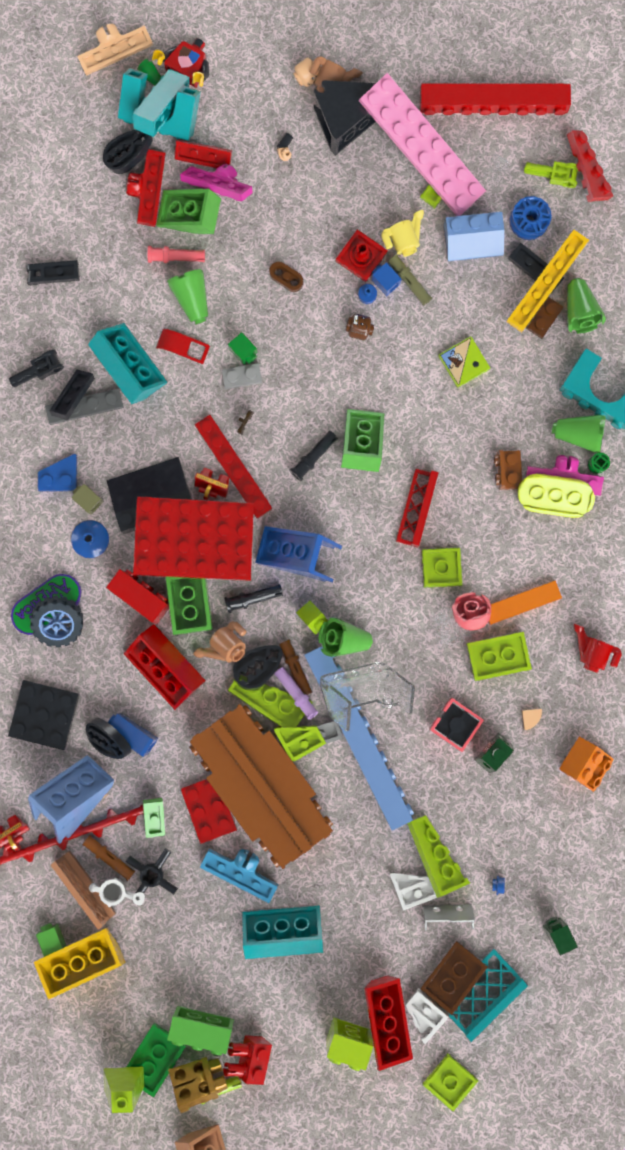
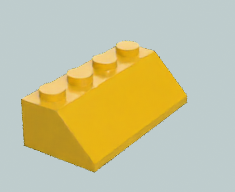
[33,928,126,1000]

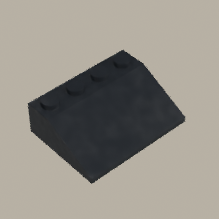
[106,457,193,534]

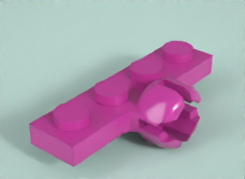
[180,164,253,202]
[525,455,604,496]

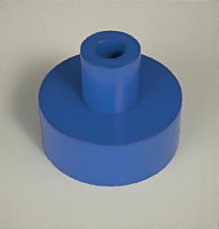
[358,284,377,304]

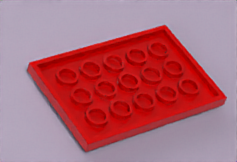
[133,497,254,581]

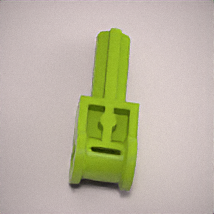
[524,161,579,188]

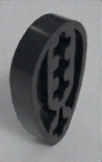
[103,130,153,174]
[232,645,283,691]
[85,718,132,759]

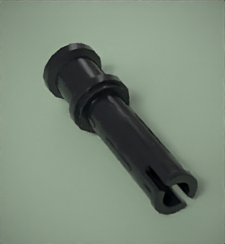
[289,430,338,481]
[224,584,283,614]

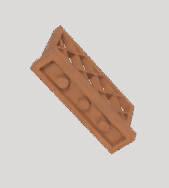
[50,851,116,930]

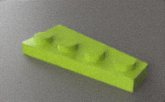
[228,675,313,727]
[407,815,470,898]

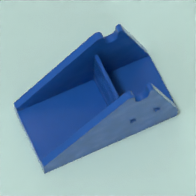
[255,526,342,583]

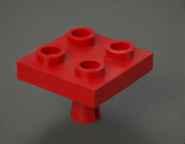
[335,229,388,282]

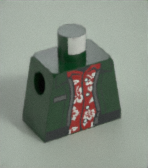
[474,733,514,773]

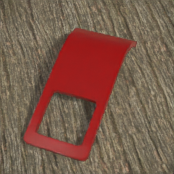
[156,329,210,364]

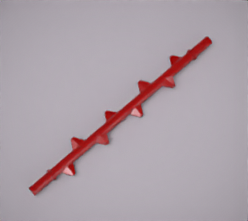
[0,805,144,865]

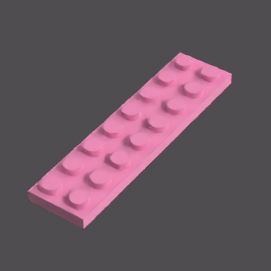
[359,73,486,216]

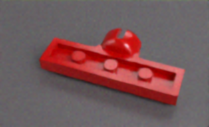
[126,149,166,227]

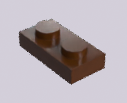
[527,297,564,339]

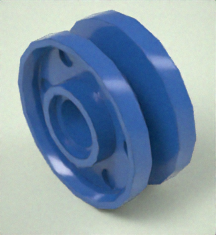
[510,196,552,240]

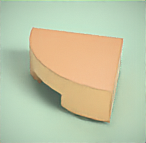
[522,709,542,730]

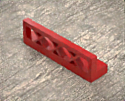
[396,469,439,548]

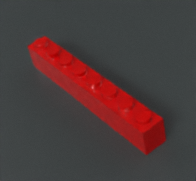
[420,83,571,116]

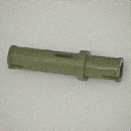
[388,255,432,306]

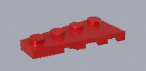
[567,130,613,202]

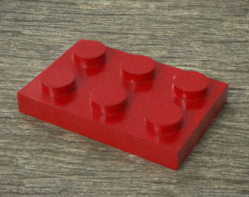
[181,779,237,844]

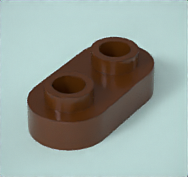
[269,261,304,292]

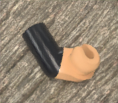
[277,133,293,161]

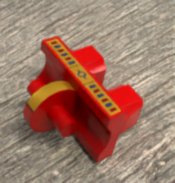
[194,467,229,501]
[0,815,30,851]

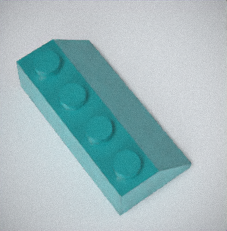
[88,323,168,405]
[242,905,324,959]

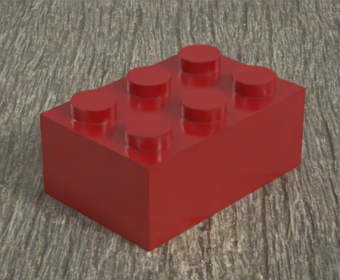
[106,569,169,624]

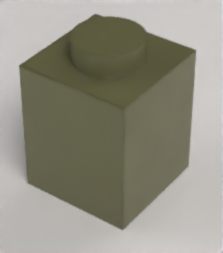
[71,484,104,515]

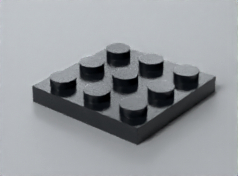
[8,680,80,750]

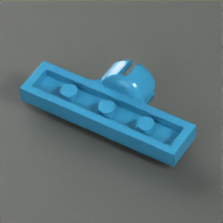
[200,848,279,903]

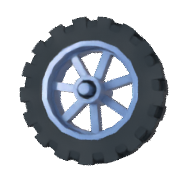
[30,596,83,647]

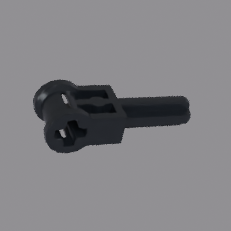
[9,350,64,387]

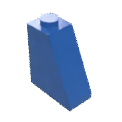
[108,713,159,757]

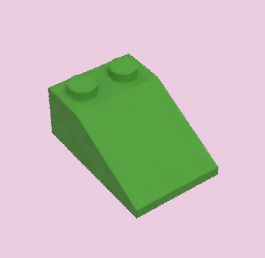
[156,189,221,234]
[341,409,385,472]

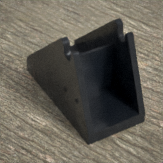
[314,80,376,156]

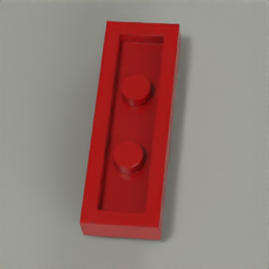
[175,139,232,168]

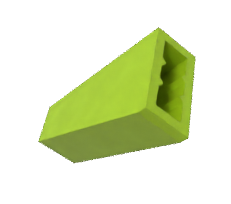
[103,1067,144,1113]

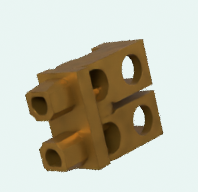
[169,1056,228,1113]

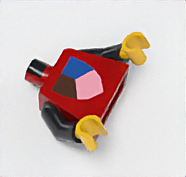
[152,38,209,88]

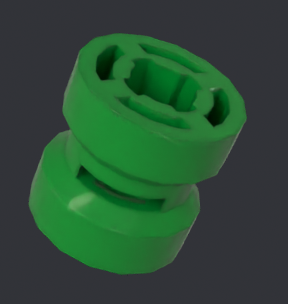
[587,453,610,474]

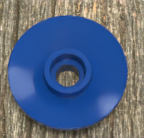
[71,520,109,558]

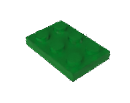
[126,1023,186,1098]

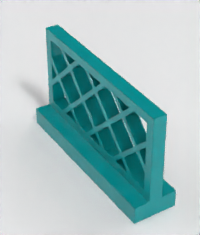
[438,949,528,1042]

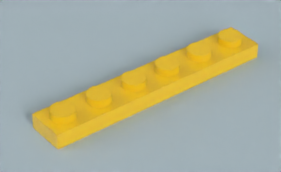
[507,230,589,333]

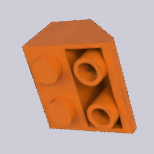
[559,736,614,792]

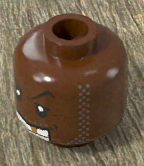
[346,314,374,341]

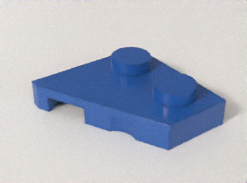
[38,454,77,492]

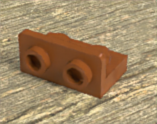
[494,450,522,490]

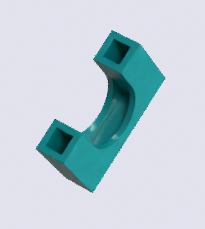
[118,68,201,141]
[559,348,625,430]

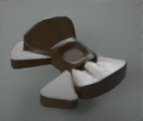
[237,410,255,435]

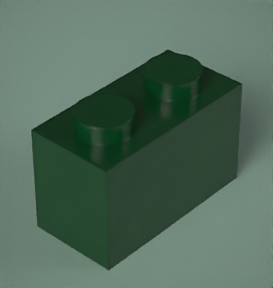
[543,917,578,956]

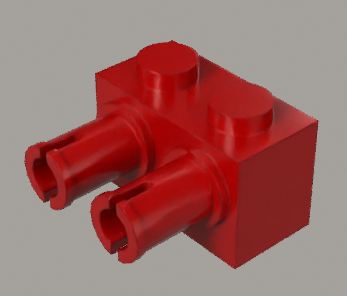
[223,1035,272,1085]

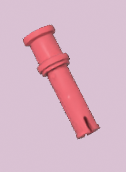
[148,246,205,263]

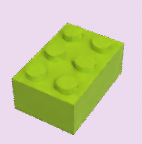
[326,1017,373,1071]

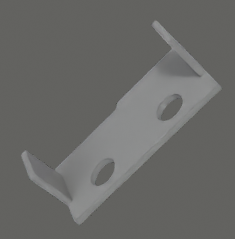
[423,904,475,930]

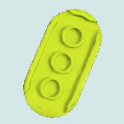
[518,474,595,518]

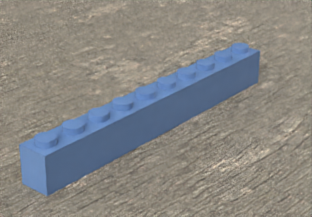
[304,646,414,831]

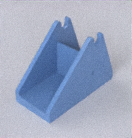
[28,755,114,843]

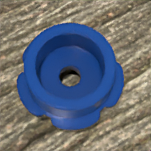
[492,876,505,895]

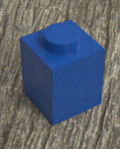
[372,262,402,297]

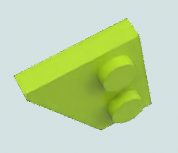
[274,726,326,762]

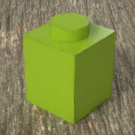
[296,600,329,635]

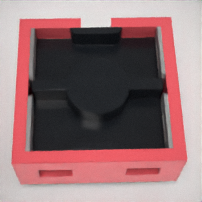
[429,697,484,752]

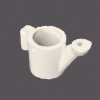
[89,877,145,907]

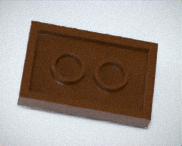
[420,941,488,1015]

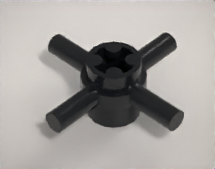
[125,848,178,895]

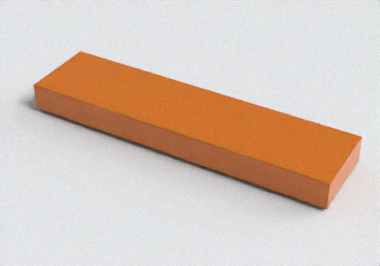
[488,580,562,625]

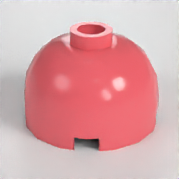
[452,592,491,631]

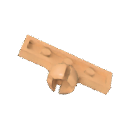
[77,24,153,76]

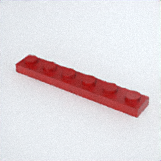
[194,415,273,519]

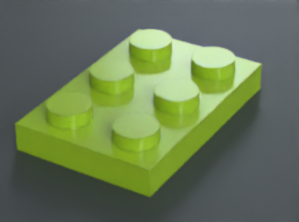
[466,632,532,681]

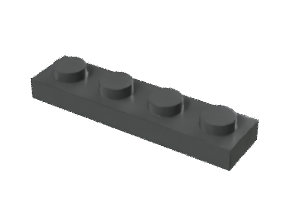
[45,388,124,425]

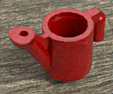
[574,624,622,673]

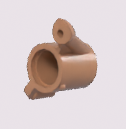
[309,56,363,93]
[193,621,247,663]

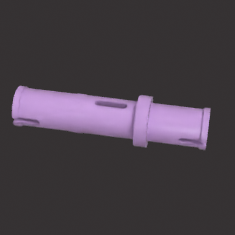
[274,667,318,720]

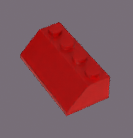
[124,624,206,710]
[364,975,413,1071]

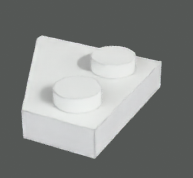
[390,873,437,911]
[406,988,449,1044]

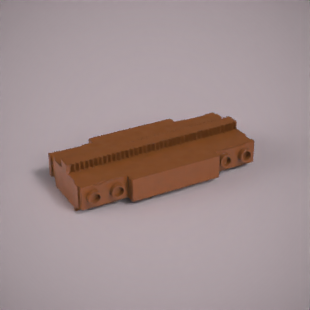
[189,704,333,869]

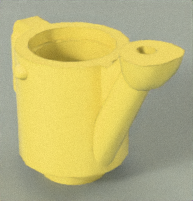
[381,210,424,257]

